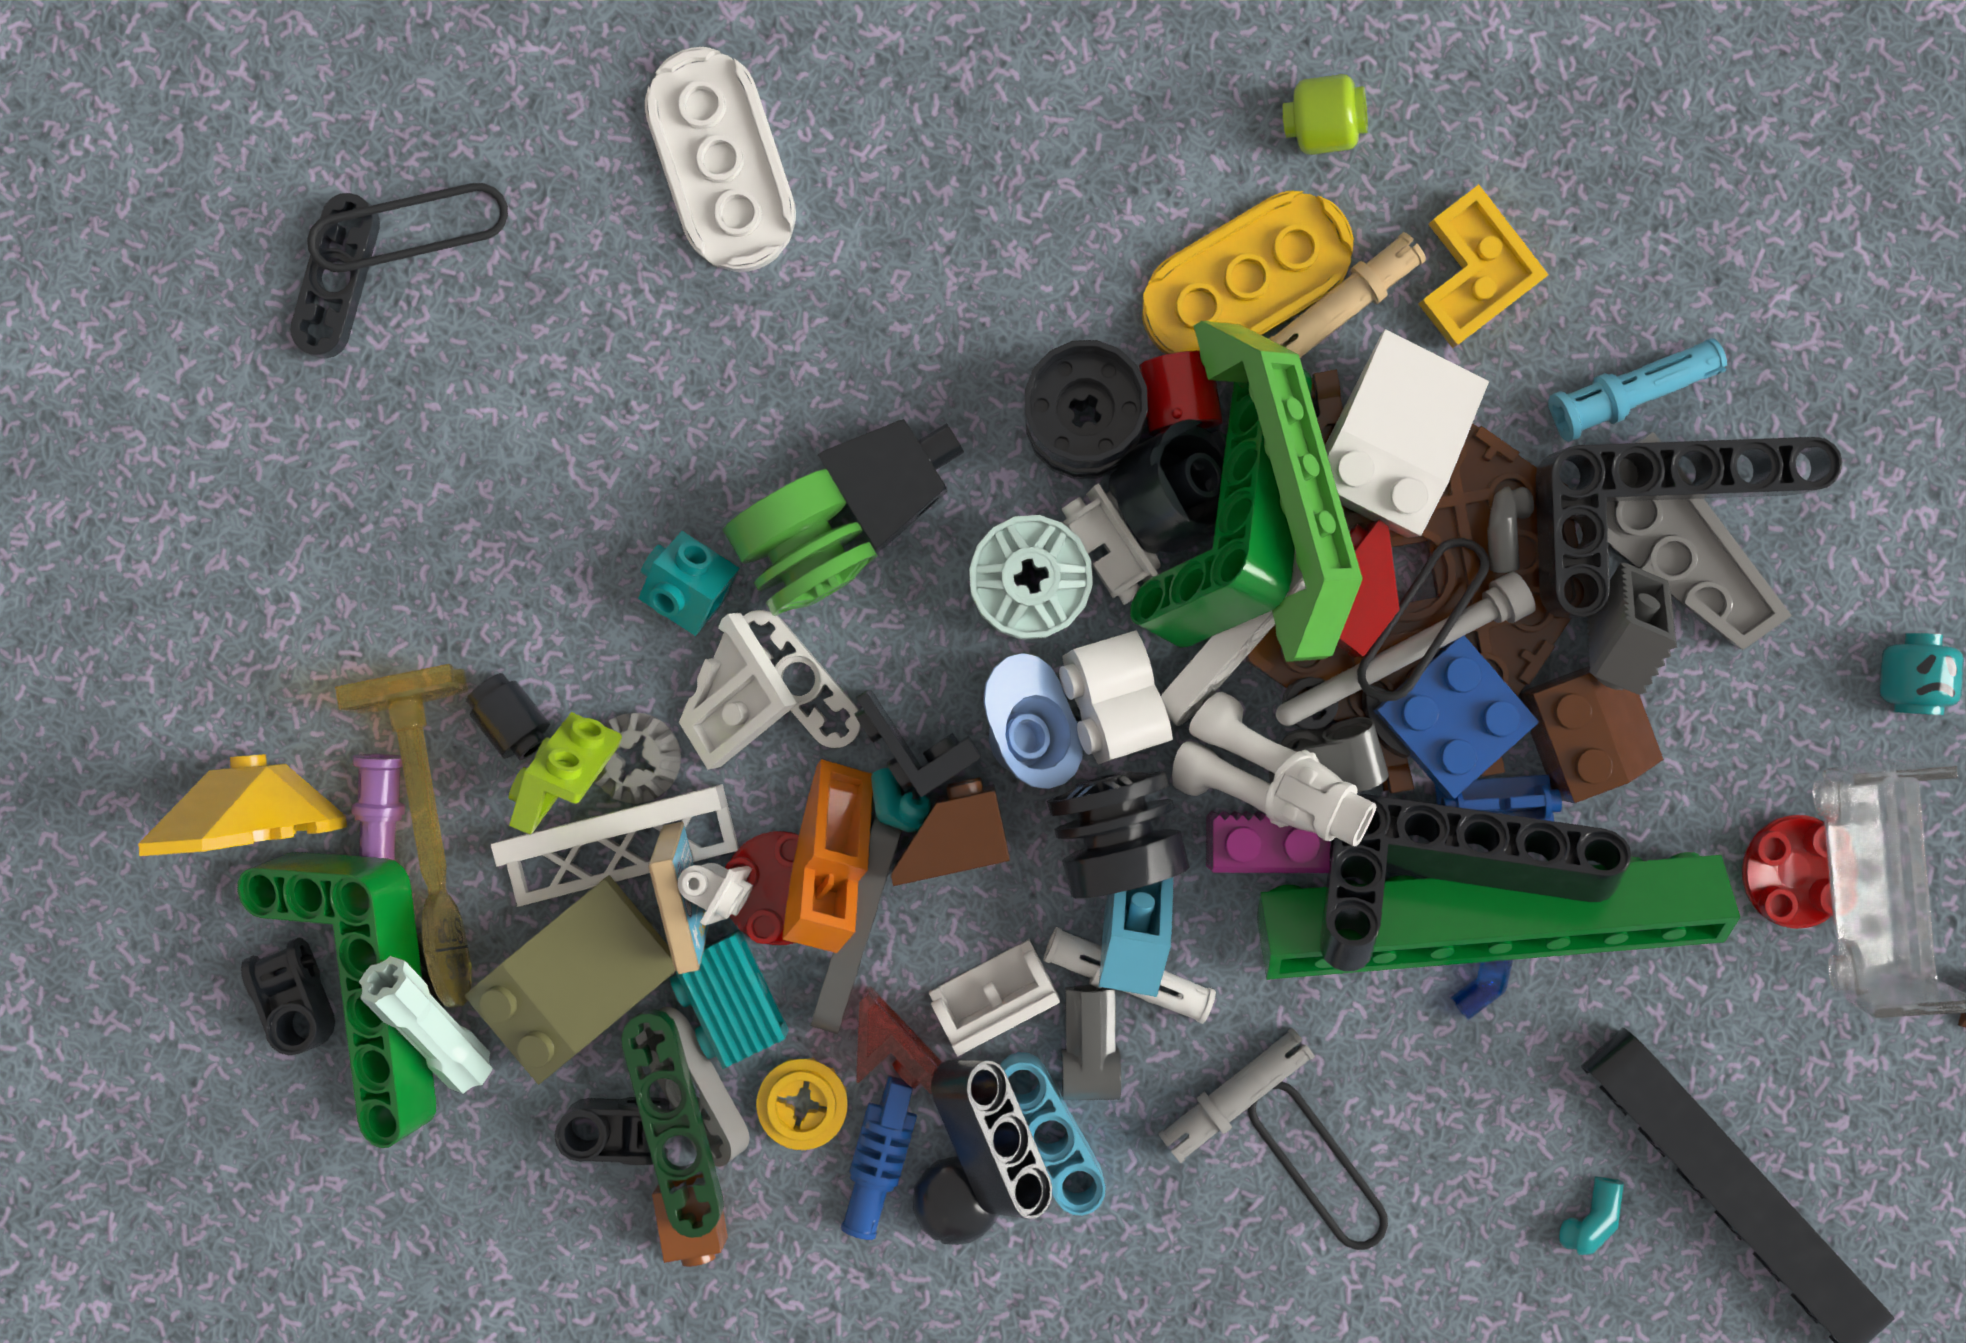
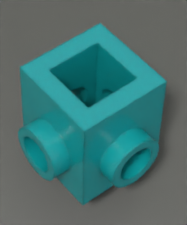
[638,531,740,636]

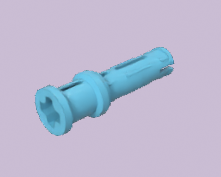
[1548,338,1727,442]

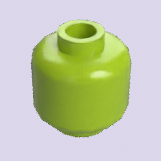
[1283,74,1368,155]

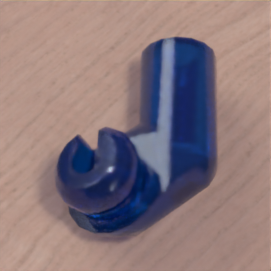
[1450,960,1513,1020]

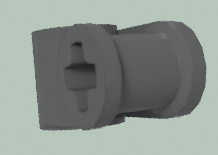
[1269,717,1389,792]

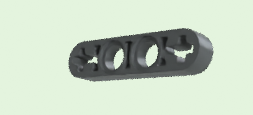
[811,817,902,1034]

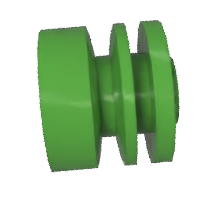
[723,469,878,616]

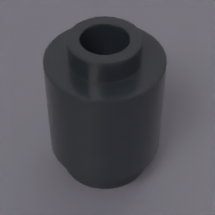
[466,673,550,760]

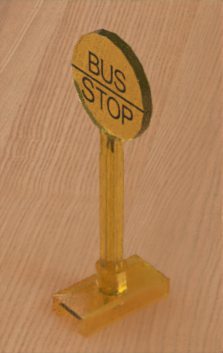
[335,664,472,1009]

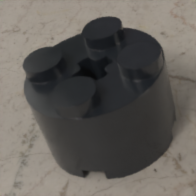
[1109,419,1227,554]

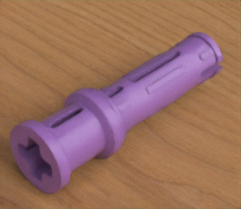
[351,754,407,860]

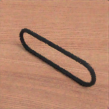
[307,183,508,272]
[1357,538,1490,702]
[1248,1082,1388,1250]

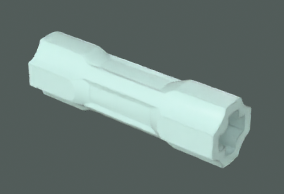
[359,956,493,1094]

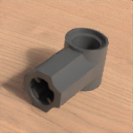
[1061,985,1121,1100]

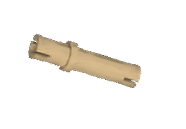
[1269,232,1426,358]

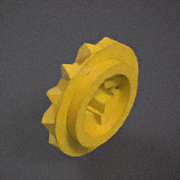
[756,1057,848,1150]

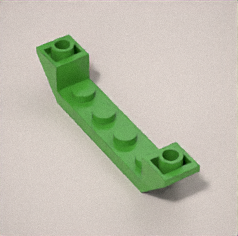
[1193,321,1363,662]

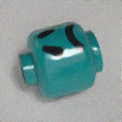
[1880,633,1964,715]

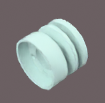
[969,515,1093,640]

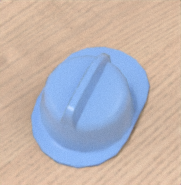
[983,653,1083,789]

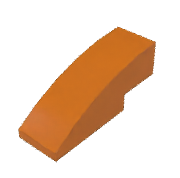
[783,759,873,953]

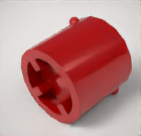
[1139,350,1222,436]

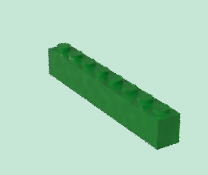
[1257,852,1741,980]

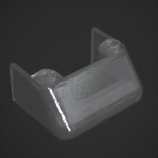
[1813,757,1966,1018]

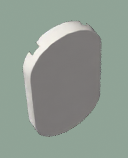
[645,47,796,272]

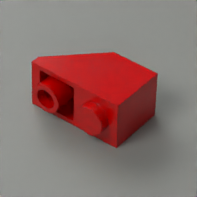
[1337,520,1400,657]

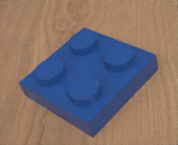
[1374,635,1539,799]

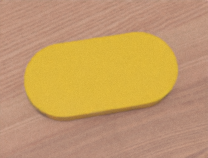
[1142,191,1354,354]

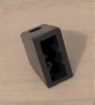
[818,419,964,552]

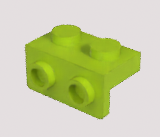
[508,712,622,835]

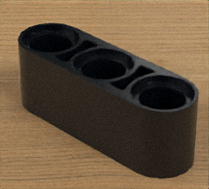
[931,1060,1052,1219]

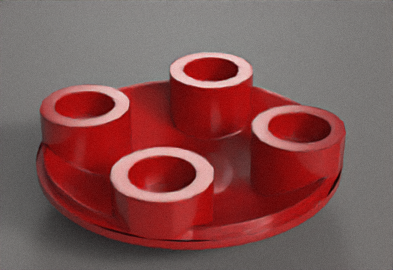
[1742,815,1853,929]
[725,831,799,945]

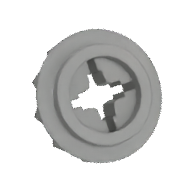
[595,713,681,804]

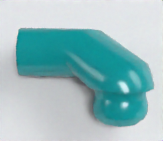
[871,768,932,833]
[1559,1176,1624,1255]

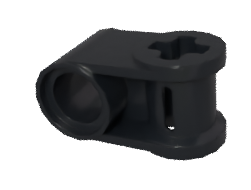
[241,937,335,1055]
[554,1097,670,1165]

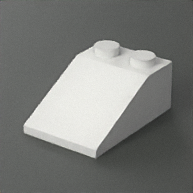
[1325,329,1489,538]

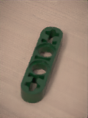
[621,1009,724,1238]

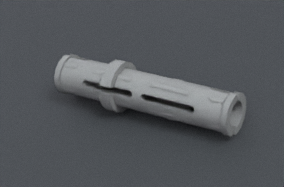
[1158,1027,1315,1163]

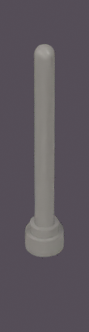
[1276,571,1535,726]

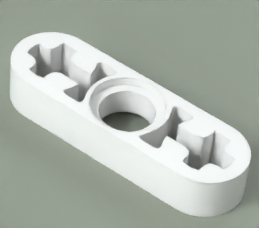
[743,610,862,748]

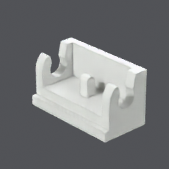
[929,939,1060,1057]

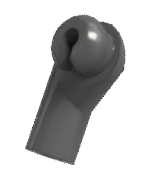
[1487,486,1534,573]

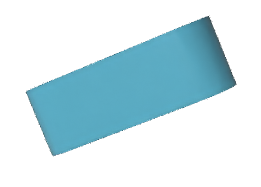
[1000,1052,1106,1216]

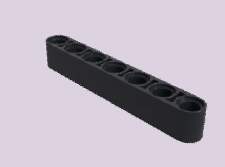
[1581,1027,1895,1343]

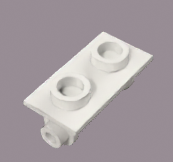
[1061,483,1161,605]
[678,863,753,925]

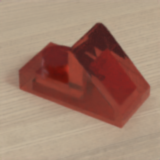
[856,986,943,1095]

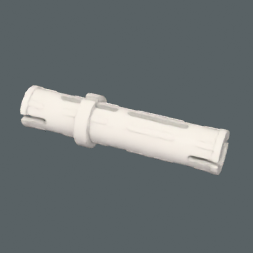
[1043,927,1216,1024]

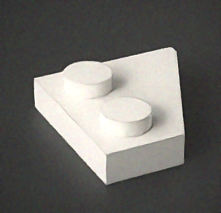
[679,613,797,770]

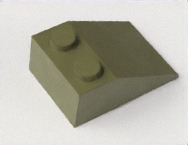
[464,875,675,1085]

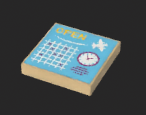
[648,821,709,974]

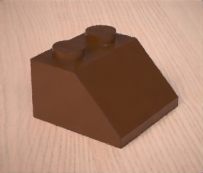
[1518,666,1664,803]
[891,777,1010,886]

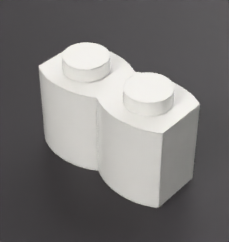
[1059,630,1173,764]

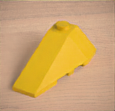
[138,754,347,856]

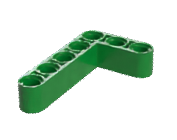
[1130,369,1312,648]
[237,852,436,1148]

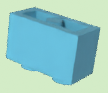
[1099,877,1173,997]

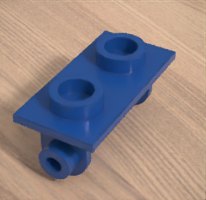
[1434,775,1562,821]

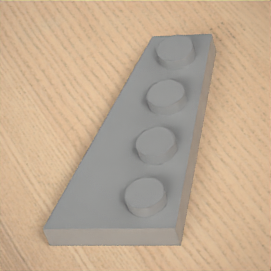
[1572,432,1792,650]

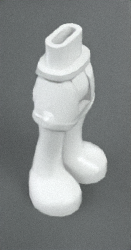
[1172,692,1376,847]

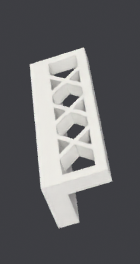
[491,784,739,907]

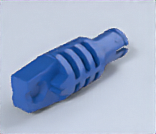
[841,1075,917,1240]

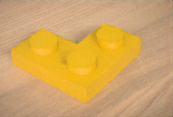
[1418,184,1549,349]

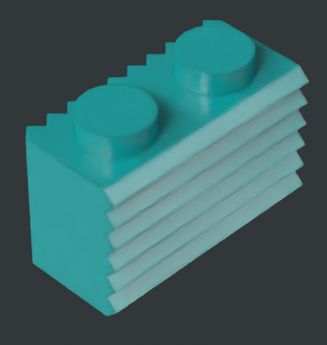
[670,929,790,1069]

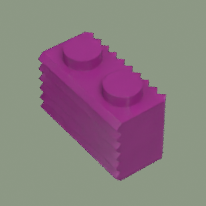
[1206,810,1330,873]

